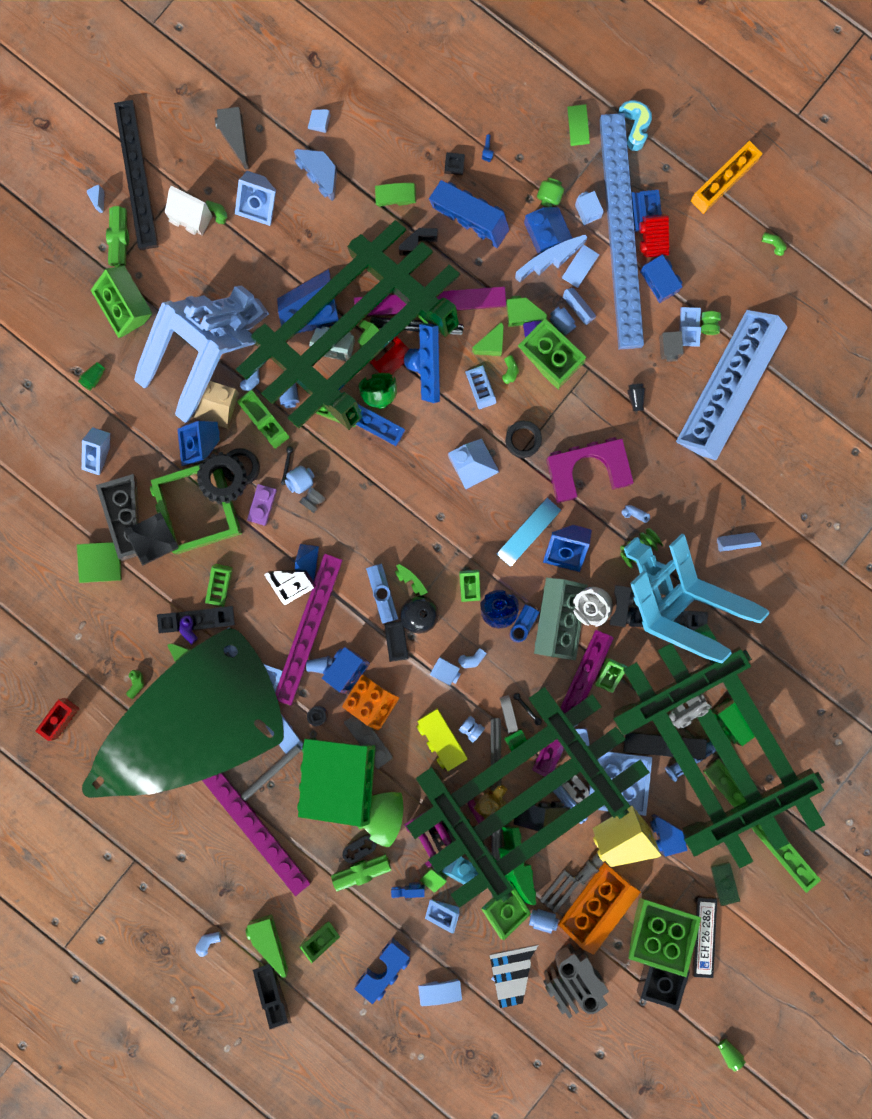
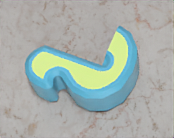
[618,100,652,151]

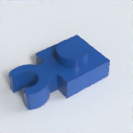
[391,882,425,898]

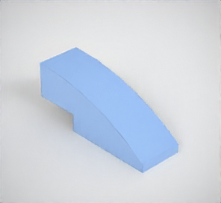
[210,298,269,337]

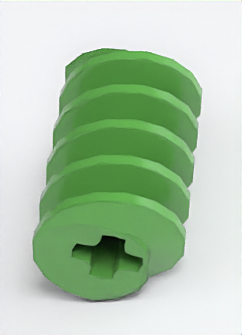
[620,528,663,568]

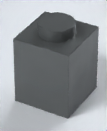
[659,331,684,362]

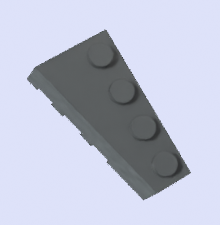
[96,474,139,561]

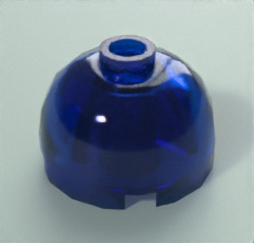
[480,590,519,629]

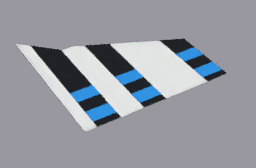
[490,945,539,1008]

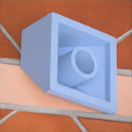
[235,171,276,226]
[448,439,499,490]

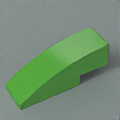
[237,390,290,449]

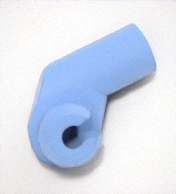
[240,369,260,391]
[458,648,487,668]

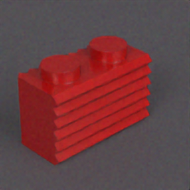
[639,214,670,257]
[35,698,80,741]

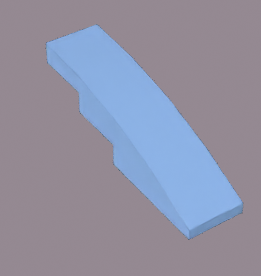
[515,235,587,283]

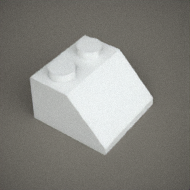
[165,186,213,236]

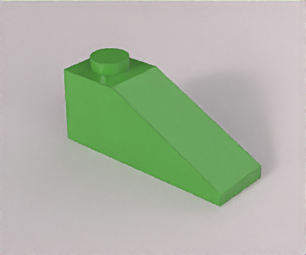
[246,914,289,978]

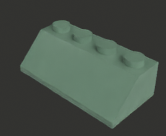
[534,578,588,660]

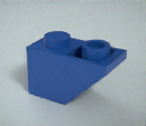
[650,814,688,857]

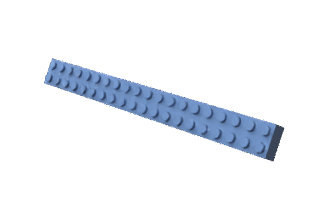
[599,113,644,350]

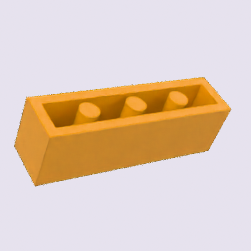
[691,140,763,214]

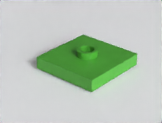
[481,883,531,940]

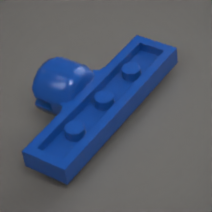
[404,323,440,403]

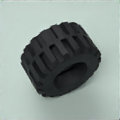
[197,452,247,504]

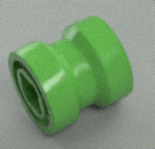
[701,311,721,335]

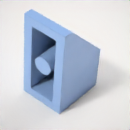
[82,427,110,475]
[430,657,461,685]

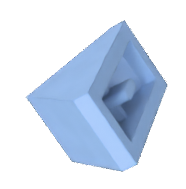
[425,900,459,933]

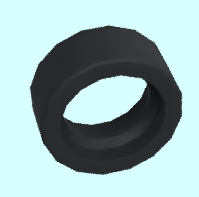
[505,420,542,458]
[222,448,260,485]

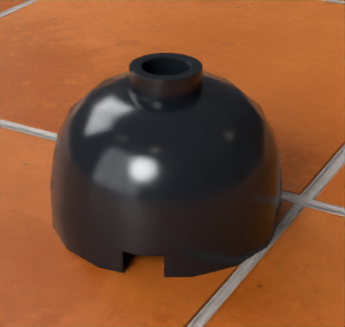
[400,595,439,634]

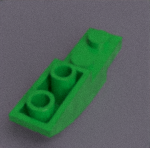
[498,826,536,905]

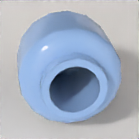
[285,465,314,494]

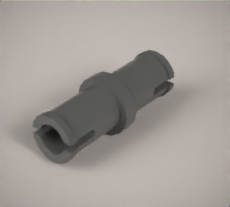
[575,853,605,885]

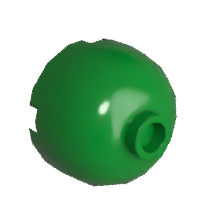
[358,373,398,409]

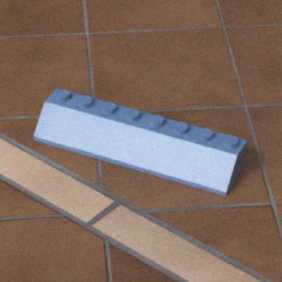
[676,310,788,460]

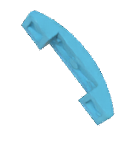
[497,498,561,567]

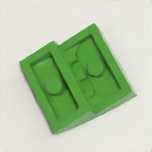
[77,543,122,583]

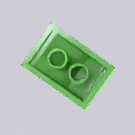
[518,319,587,390]

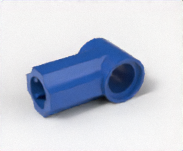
[509,604,540,643]

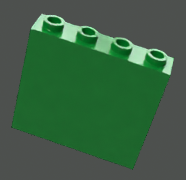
[297,738,376,827]

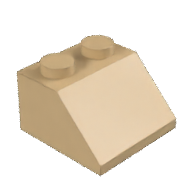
[191,381,239,429]

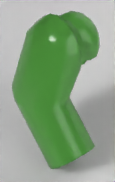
[206,200,228,224]
[761,232,787,256]
[502,355,519,384]
[126,670,144,699]

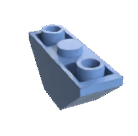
[294,149,337,201]

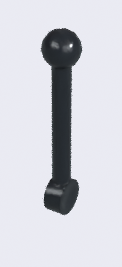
[281,446,294,485]
[513,693,542,725]

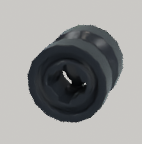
[307,706,328,726]

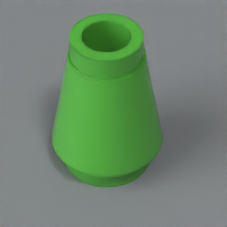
[717,1039,746,1071]

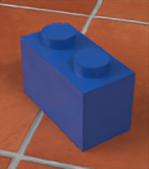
[640,255,683,303]

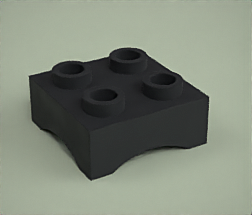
[124,512,179,566]
[610,585,634,627]

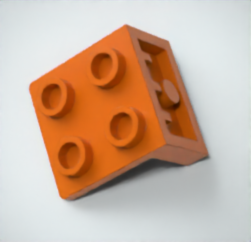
[342,675,399,730]

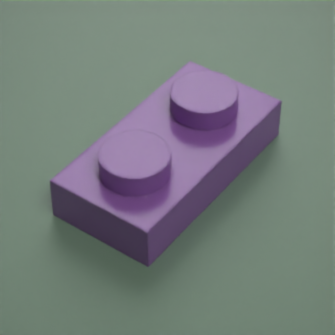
[247,484,277,526]

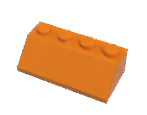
[558,862,641,955]

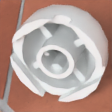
[573,587,613,626]

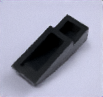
[253,964,292,1030]

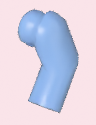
[622,505,650,523]
[196,932,221,957]

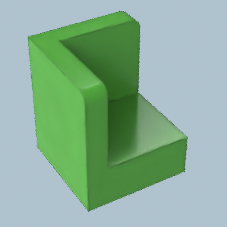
[358,320,379,348]

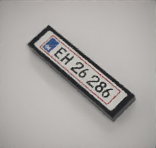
[692,896,717,978]

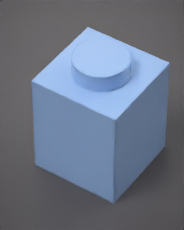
[575,191,604,225]

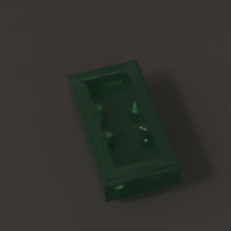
[710,862,740,906]

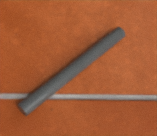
[241,744,302,801]

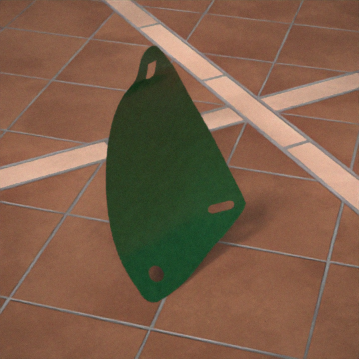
[82,628,284,798]

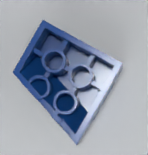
[277,269,339,333]

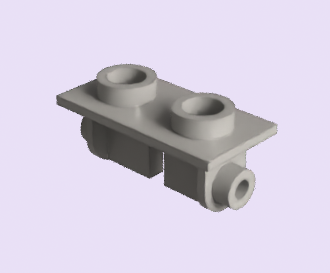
[669,694,712,728]

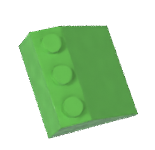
[628,898,701,977]

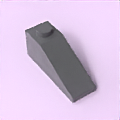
[215,107,249,170]

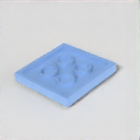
[589,752,652,816]

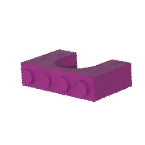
[546,437,634,503]

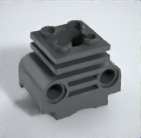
[543,943,609,1019]

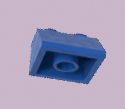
[524,207,573,255]
[322,647,371,694]

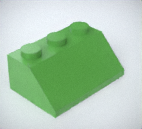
[91,266,153,338]

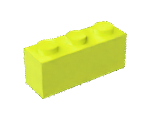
[416,708,468,771]

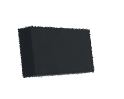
[384,622,409,662]

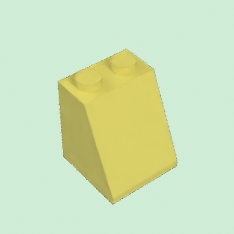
[592,806,661,867]

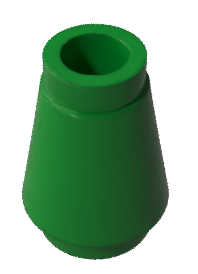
[78,362,105,391]

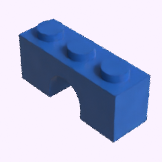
[354,937,411,1004]

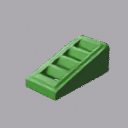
[205,564,233,607]

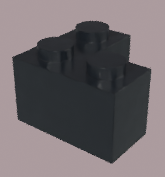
[513,801,570,831]

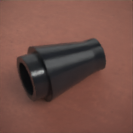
[627,383,646,411]

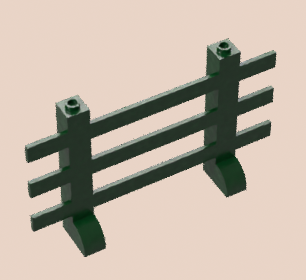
[236,220,460,430]
[613,623,825,869]
[406,687,650,908]

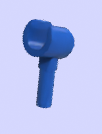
[482,134,494,162]

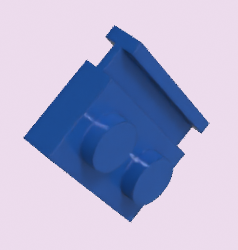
[631,190,662,232]

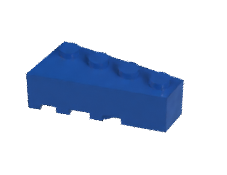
[429,180,509,249]

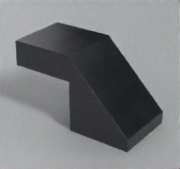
[399,228,438,256]

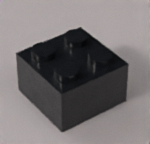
[637,964,690,1011]

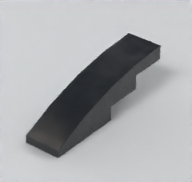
[623,733,707,759]

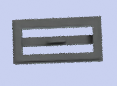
[540,869,580,913]

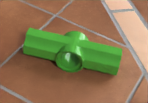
[106,206,129,267]
[331,854,392,891]

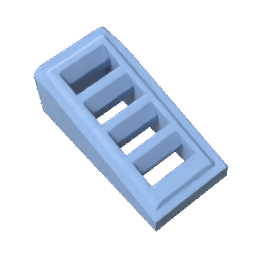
[465,365,496,409]

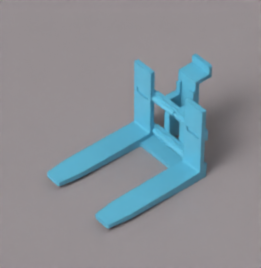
[624,534,769,663]

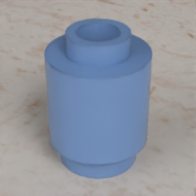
[549,307,576,336]
[280,383,299,408]
[529,909,559,934]

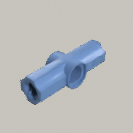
[366,564,398,624]

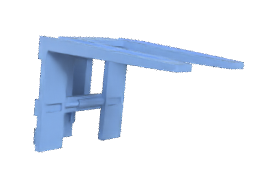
[135,285,255,423]

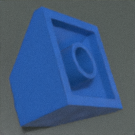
[177,421,220,466]
[543,525,592,572]

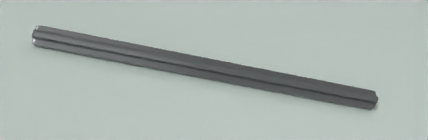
[490,718,502,898]

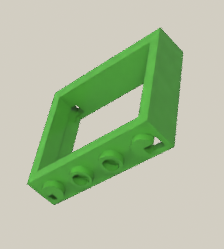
[150,465,242,554]

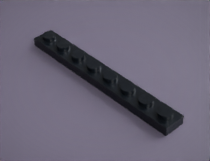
[114,100,159,251]

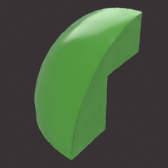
[357,792,404,847]

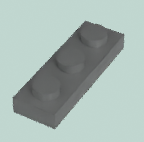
[344,715,393,769]

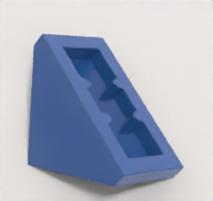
[295,544,319,582]

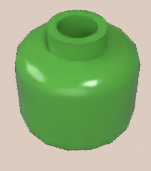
[537,178,564,207]

